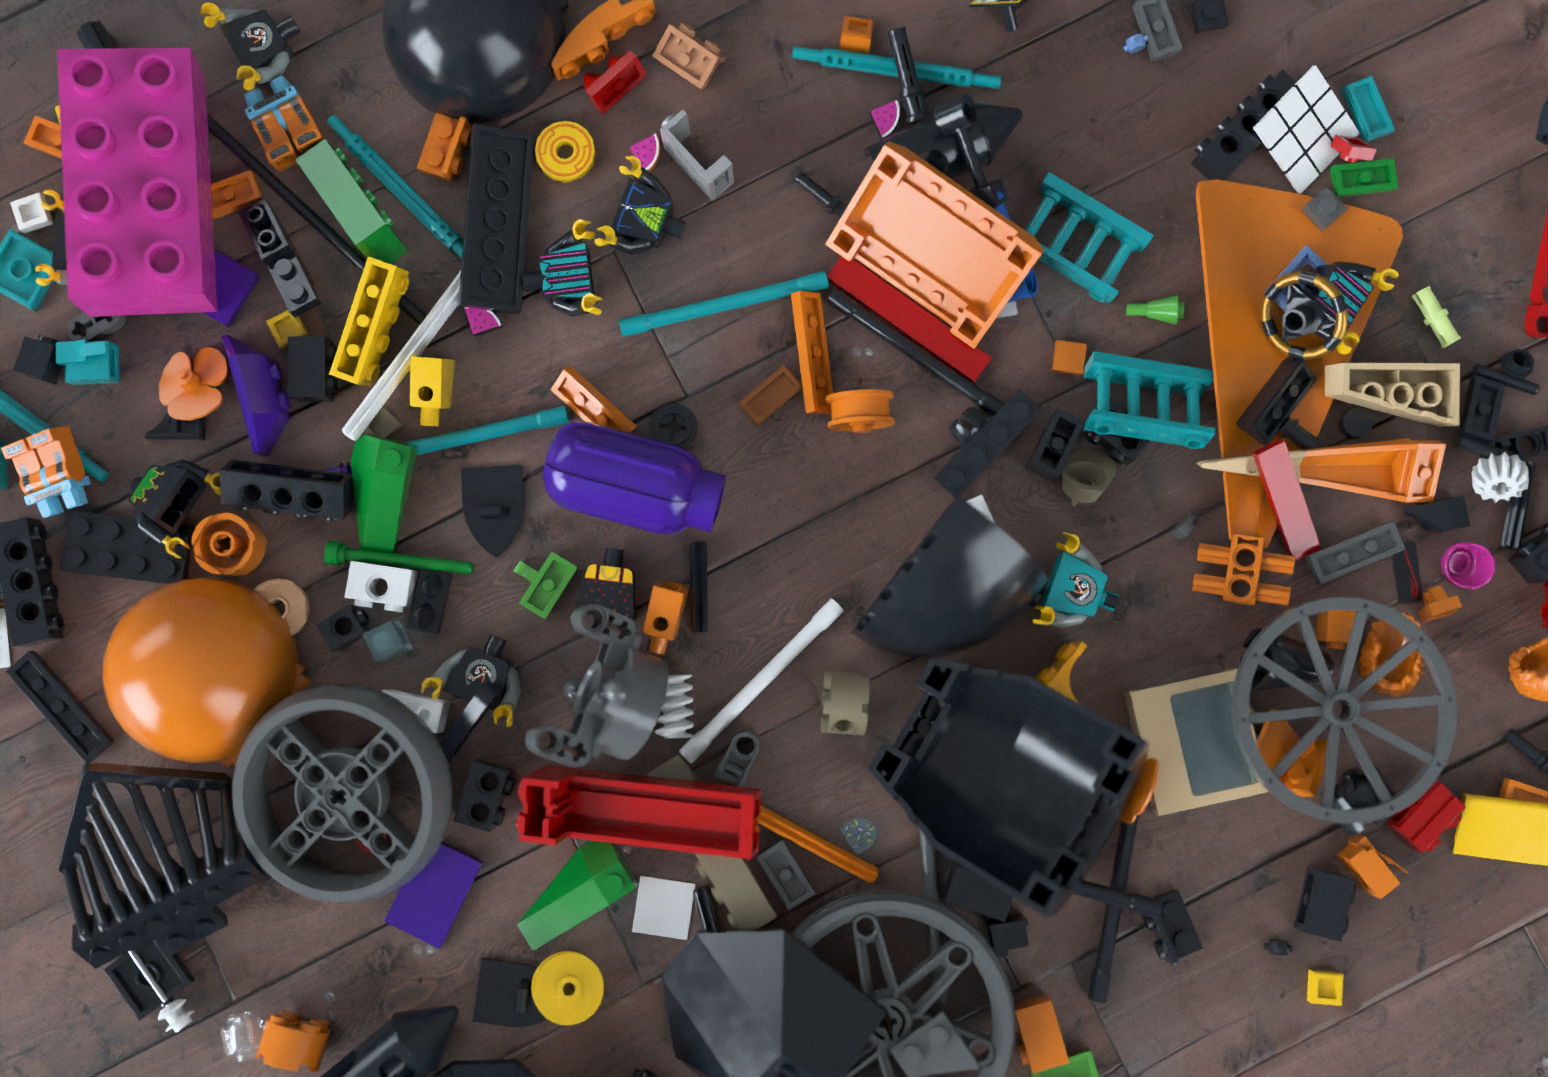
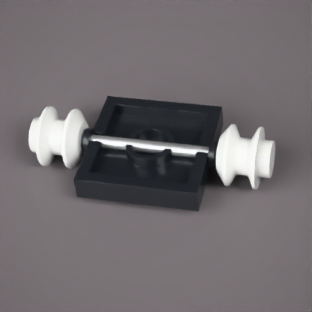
[103,939,195,1033]

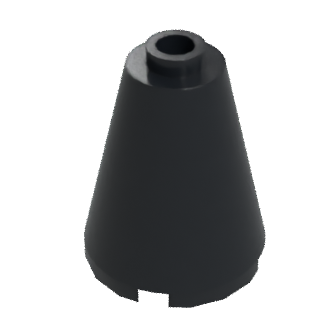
[1240,628,1334,691]

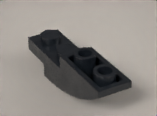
[238,198,321,318]

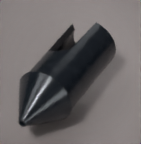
[864,102,1023,179]
[321,1005,459,1077]

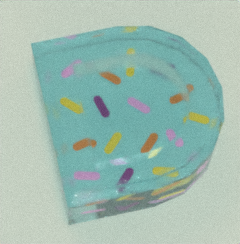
[839,817,876,856]

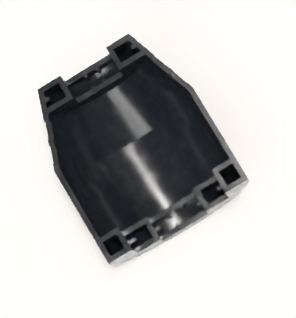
[868,658,1149,918]

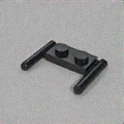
[1456,364,1540,461]

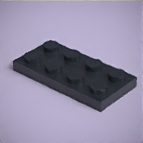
[60,510,195,584]

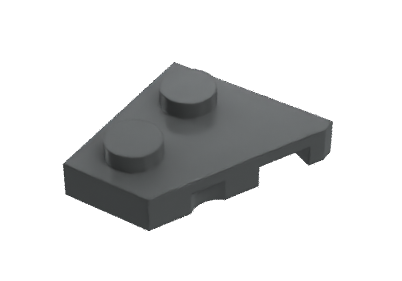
[890,1010,980,1077]

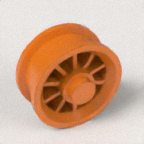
[826,389,895,433]

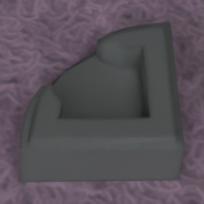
[1169,511,1199,540]

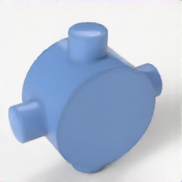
[1123,33,1148,53]

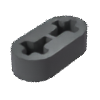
[67,312,127,342]

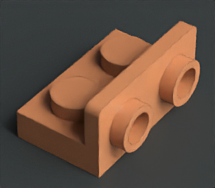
[652,22,726,89]

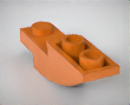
[551,0,656,81]

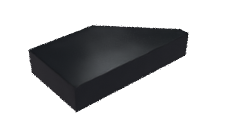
[145,413,206,441]

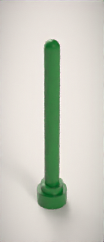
[324,540,475,574]

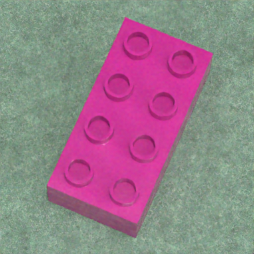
[57,48,218,317]

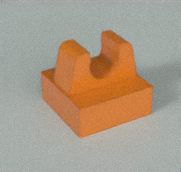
[1418,585,1463,623]

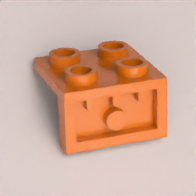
[1256,709,1327,797]

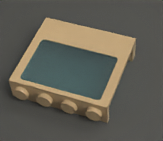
[1123,668,1269,816]

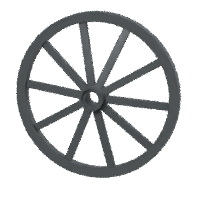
[1232,597,1457,823]

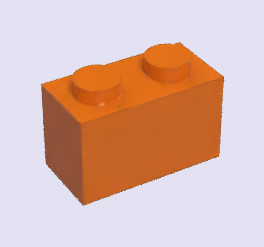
[1014,994,1070,1073]

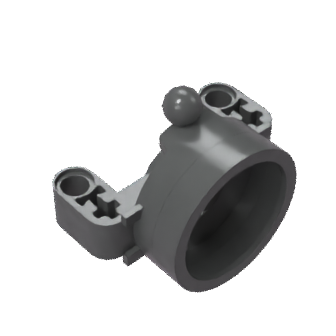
[525,604,669,767]

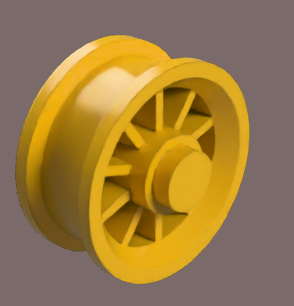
[531,951,604,1025]

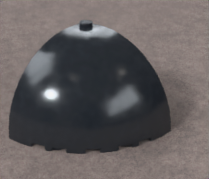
[851,496,1047,658]

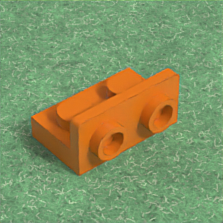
[417,113,472,183]

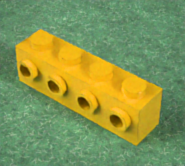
[329,257,409,387]

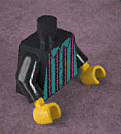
[523,219,602,317]
[1299,261,1399,355]

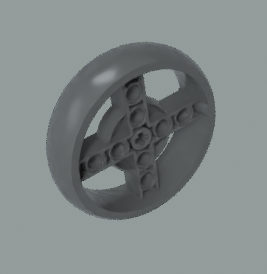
[232,684,453,903]

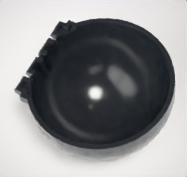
[382,0,569,123]

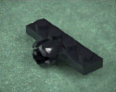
[934,389,1042,499]

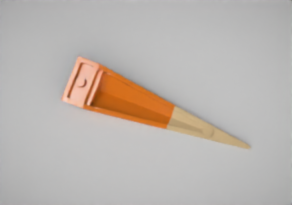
[1197,438,1446,503]

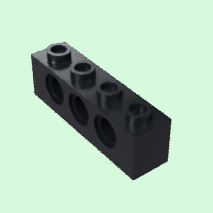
[1191,70,1296,180]
[220,459,353,521]
[0,517,65,647]

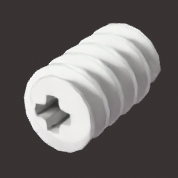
[655,674,694,738]

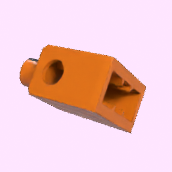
[643,579,690,654]

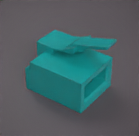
[56,339,120,385]

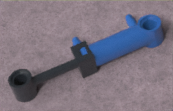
[934,94,1038,303]

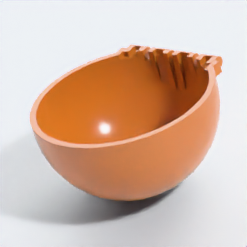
[103,577,312,768]

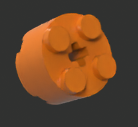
[192,513,267,577]
[256,1010,330,1072]

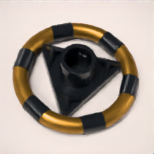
[1260,271,1348,360]

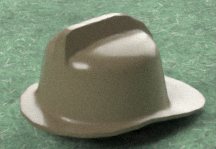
[1060,448,1117,507]

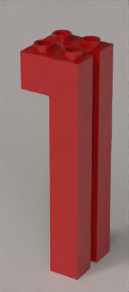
[516,765,762,860]

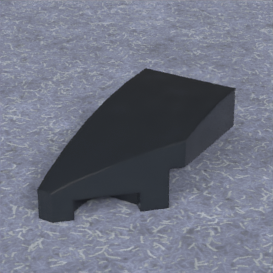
[1403,496,1471,532]

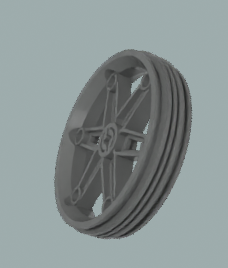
[791,889,1016,1077]

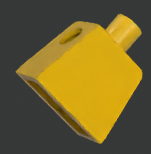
[410,356,455,426]

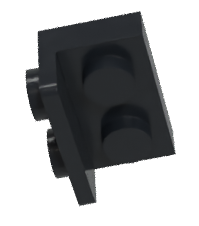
[1141,888,1203,966]

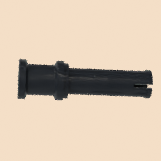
[887,27,932,124]

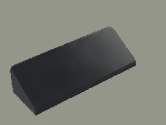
[1236,358,1317,446]

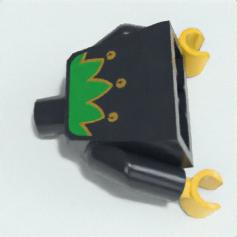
[128,460,221,558]

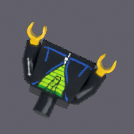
[595,156,686,255]

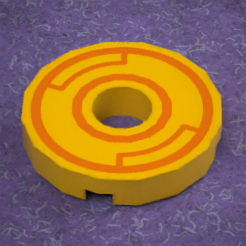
[535,121,596,183]

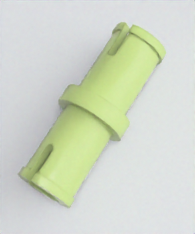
[1411,286,1461,348]

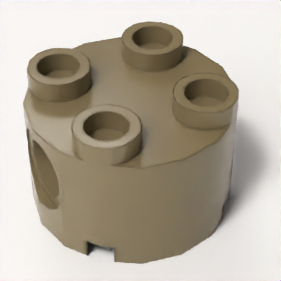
[820,671,870,736]

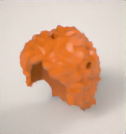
[1358,612,1426,697]
[1508,637,1548,702]

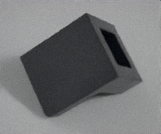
[986,914,1029,957]

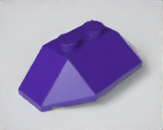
[221,334,291,457]

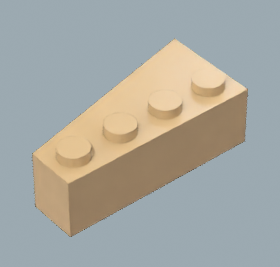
[1325,363,1460,427]

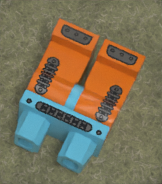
[244,76,328,172]
[1,426,91,519]

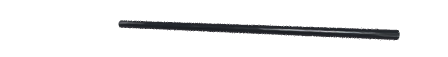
[207,113,427,325]

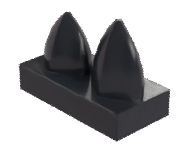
[407,569,453,635]

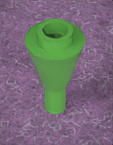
[1126,295,1184,325]

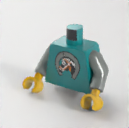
[1033,532,1119,628]

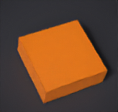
[1051,340,1087,376]

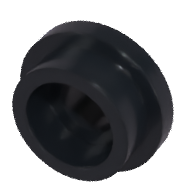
[1501,349,1534,379]

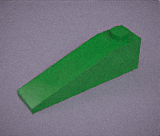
[351,433,419,554]
[517,840,639,951]

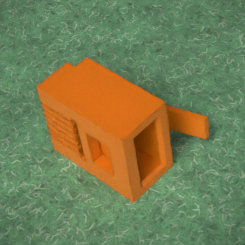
[1336,834,1409,899]

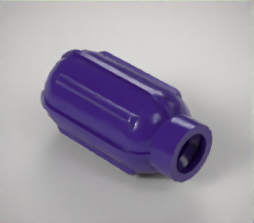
[543,421,727,534]

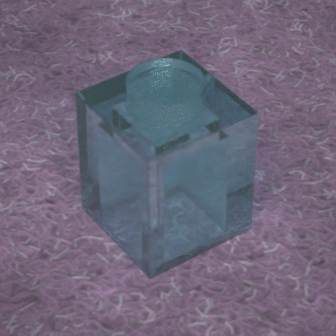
[363,620,413,662]

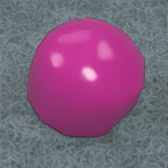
[1440,542,1495,590]

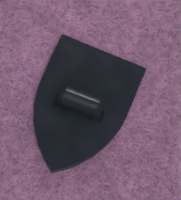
[461,465,524,558]
[473,958,548,1027]

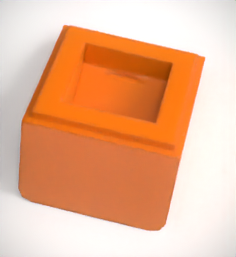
[839,16,874,54]

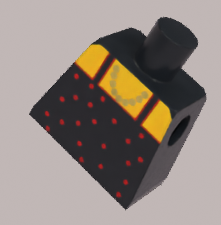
[575,548,637,620]

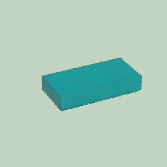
[1341,75,1395,143]

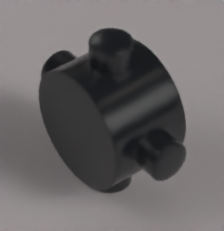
[1264,939,1293,955]

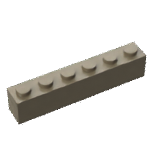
[647,753,777,931]

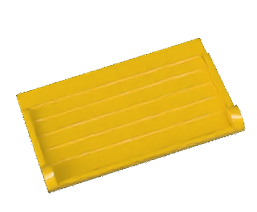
[1452,793,1548,866]

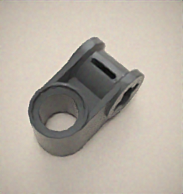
[713,729,760,787]

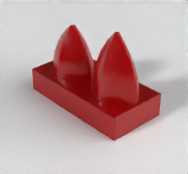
[583,50,647,115]

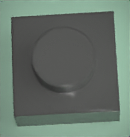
[1301,187,1348,231]

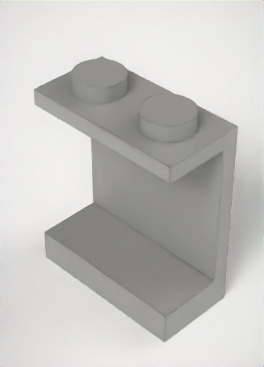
[660,110,734,202]

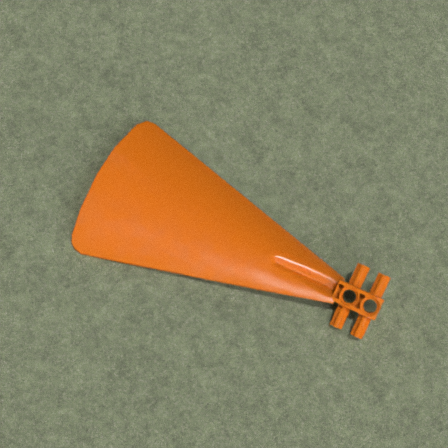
[1192,179,1403,606]

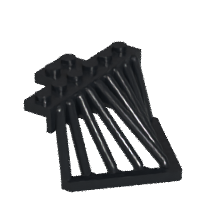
[58,762,266,969]

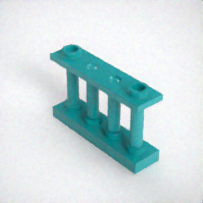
[1024,172,1154,303]
[1084,351,1215,449]

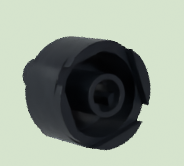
[1320,764,1396,834]

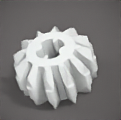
[1471,452,1529,503]

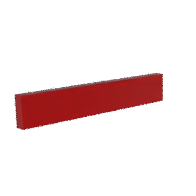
[827,256,992,383]

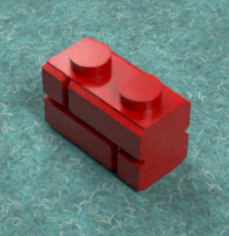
[1386,781,1466,853]

